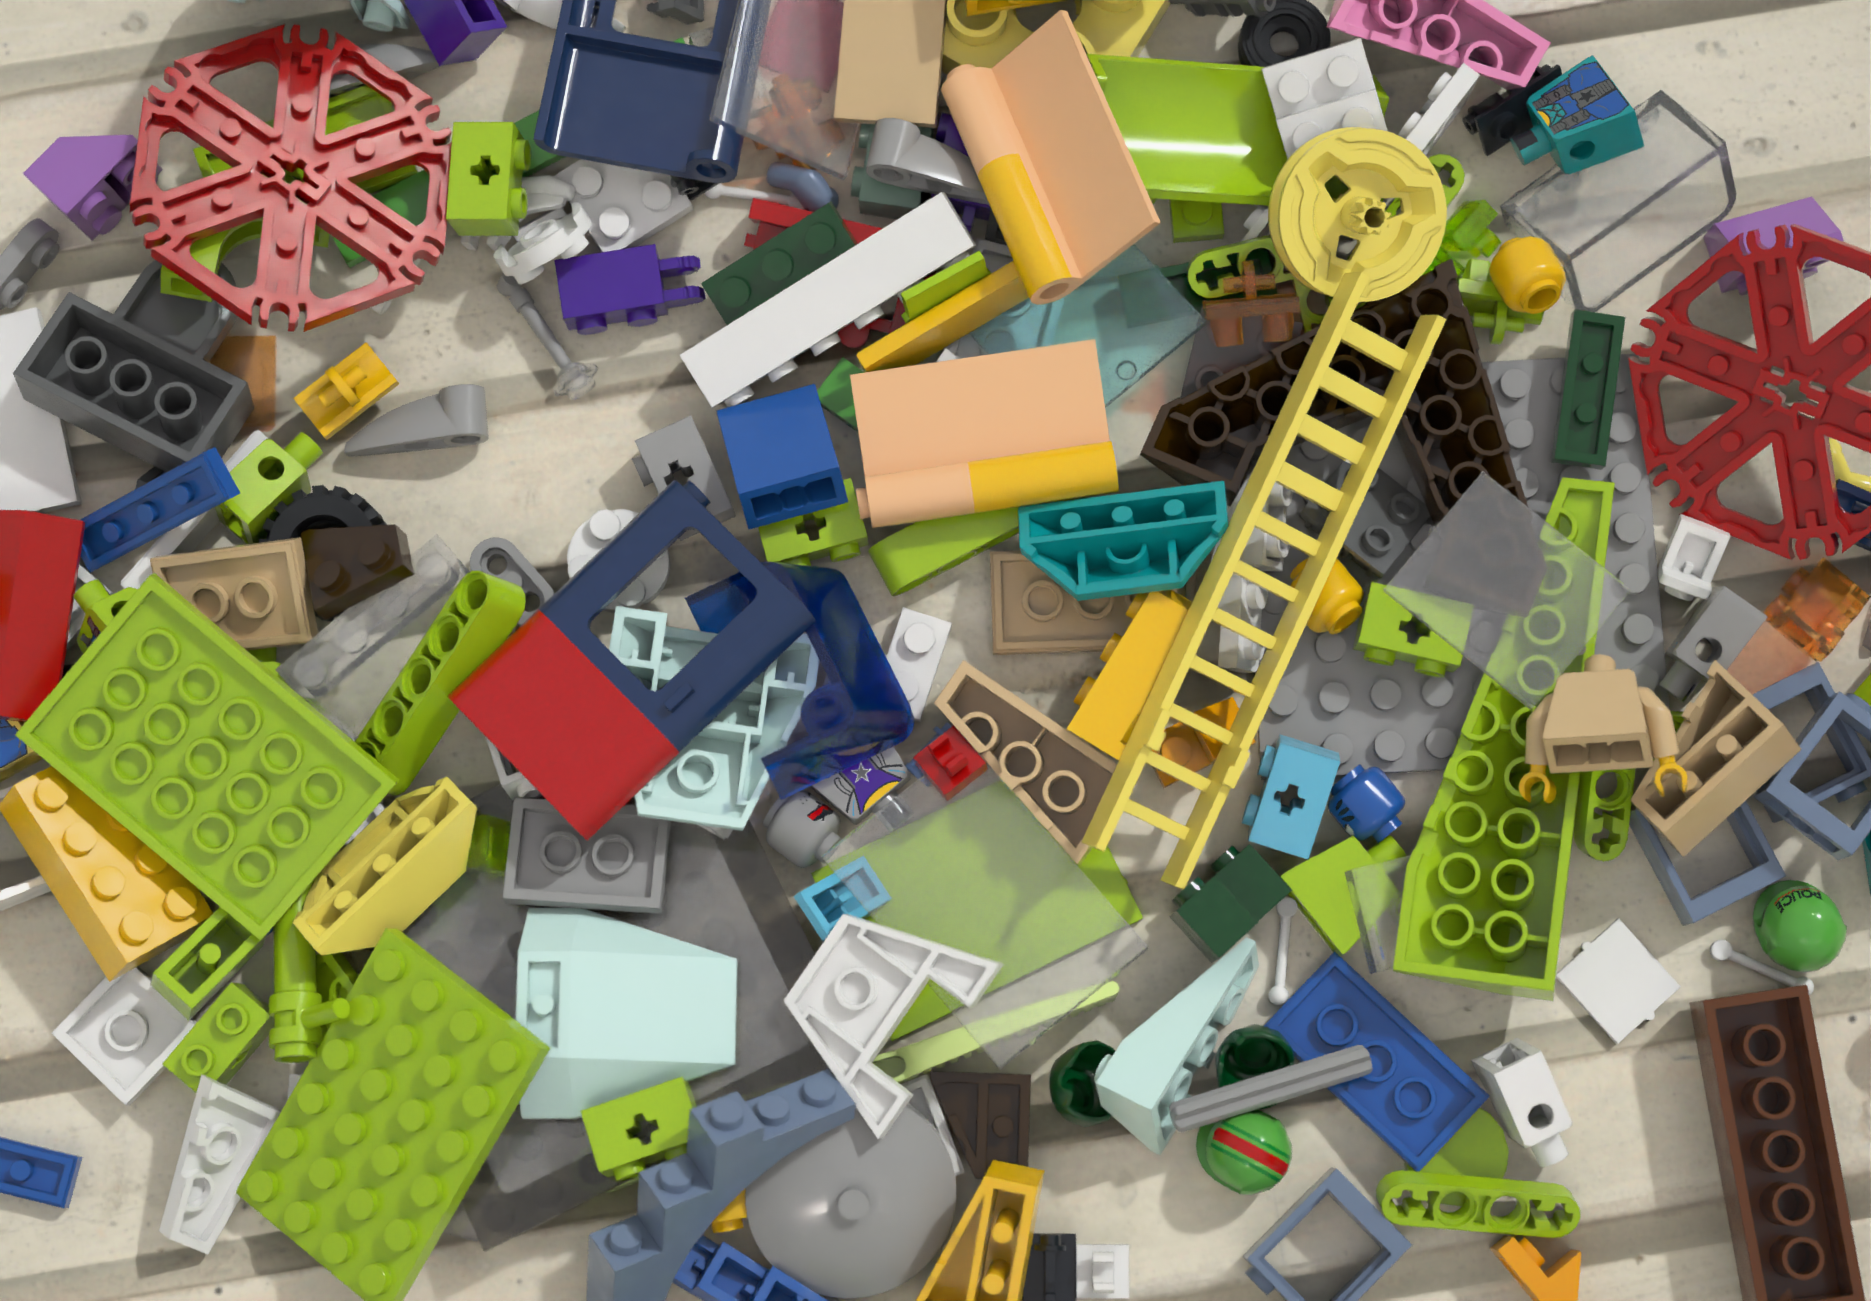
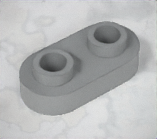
[0,218,60,310]
[470,537,555,626]

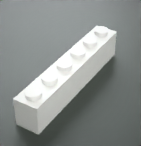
[680,192,977,408]

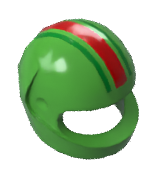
[1196,1110,1292,1195]

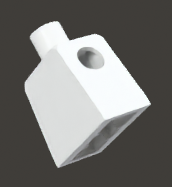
[1471,1038,1572,1167]

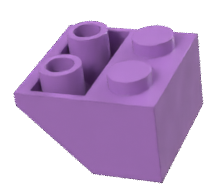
[23,135,163,241]
[1703,196,1844,295]

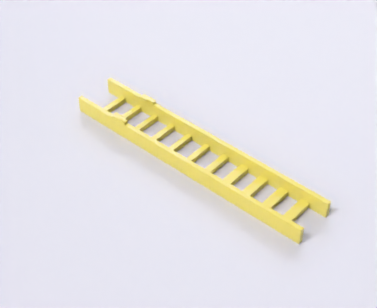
[1082,272,1446,890]

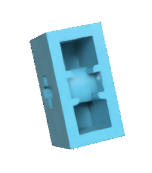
[1241,734,1340,860]

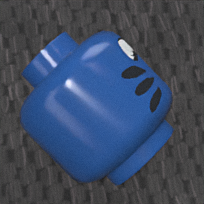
[1328,764,1405,843]

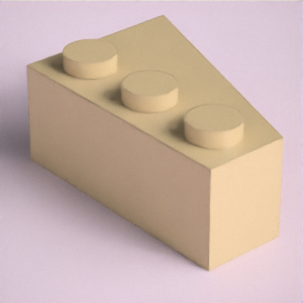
[1631,660,1802,857]

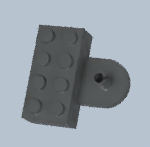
[13,260,254,472]

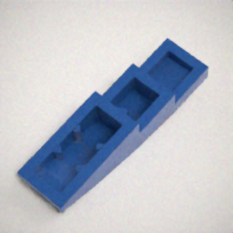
[672,1235,828,1301]

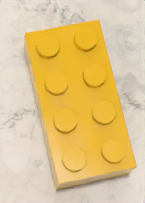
[0,766,213,982]

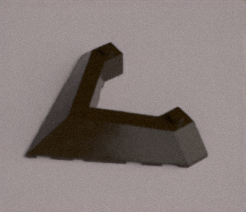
[1140,258,1547,618]

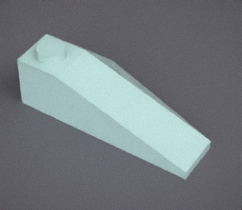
[1094,937,1259,1155]

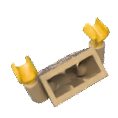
[1519,654,1687,804]

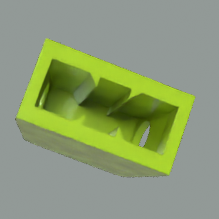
[215,432,323,544]
[1280,835,1408,956]

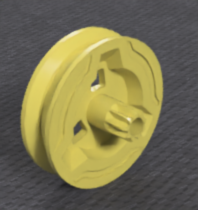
[1268,127,1447,302]

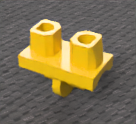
[293,342,399,440]

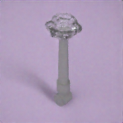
[497,273,599,400]

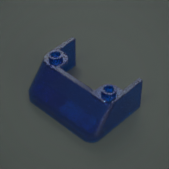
[685,562,914,800]

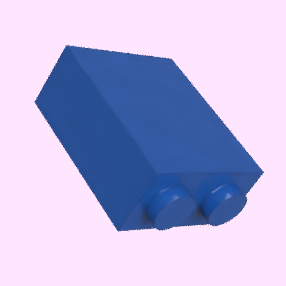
[716,384,848,530]

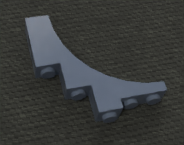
[586,1069,856,1301]

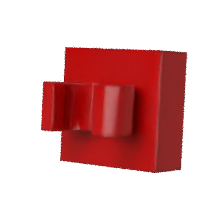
[913,725,988,801]

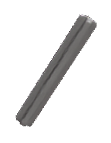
[1169,1045,1372,1132]

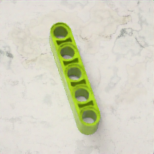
[868,497,1088,597]
[355,571,526,795]

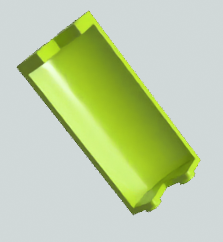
[1086,54,1389,206]

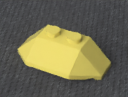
[293,777,477,955]

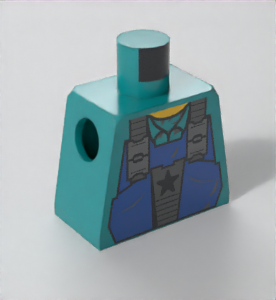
[1511,55,1645,174]

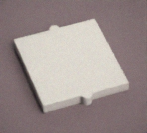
[1556,919,1681,1044]

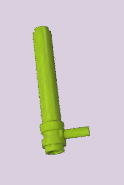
[269,879,350,1063]

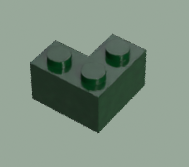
[1170,844,1292,963]

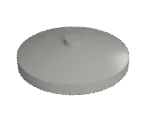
[745,1104,957,1298]

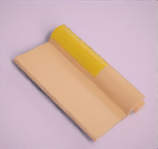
[941,10,1161,305]
[850,339,1119,528]

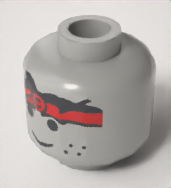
[763,791,842,868]

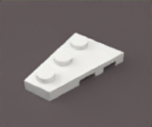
[159,1074,281,1255]

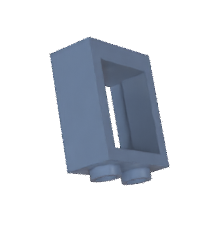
[1752,662,1871,823]
[1753,691,1871,861]
[1629,801,1786,926]
[1243,1167,1412,1301]

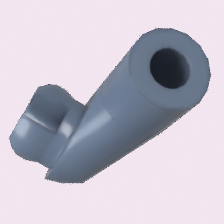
[767,162,839,212]

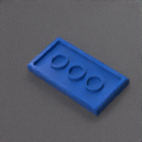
[1264,951,1490,1172]

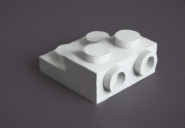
[1262,37,1388,159]

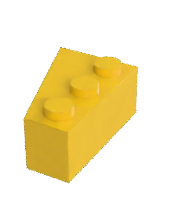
[1067,590,1192,761]
[915,1160,1045,1301]

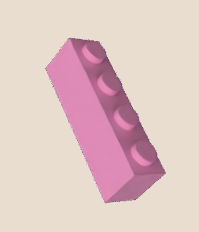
[1327,0,1551,90]

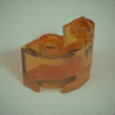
[1762,557,1871,662]

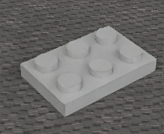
[502,797,671,914]

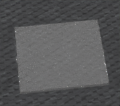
[709,0,859,180]
[1383,471,1631,711]

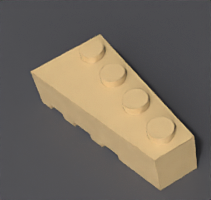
[934,660,1138,866]

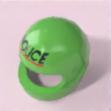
[1753,880,1847,972]

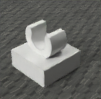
[1076,1244,1129,1299]

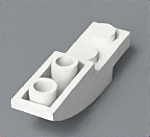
[1210,469,1293,673]

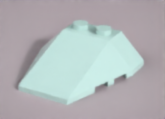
[609,606,822,831]

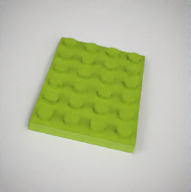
[15,573,399,941]
[236,928,551,1301]

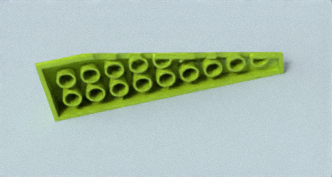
[1393,477,1615,1001]

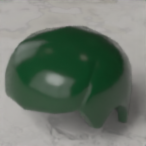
[1215,1024,1294,1110]
[1049,1040,1115,1127]

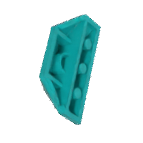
[1018,481,1229,601]

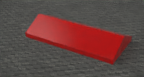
[0,510,85,722]

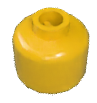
[1489,236,1566,314]
[1290,558,1364,634]

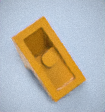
[1151,697,1256,789]
[1489,1235,1581,1301]

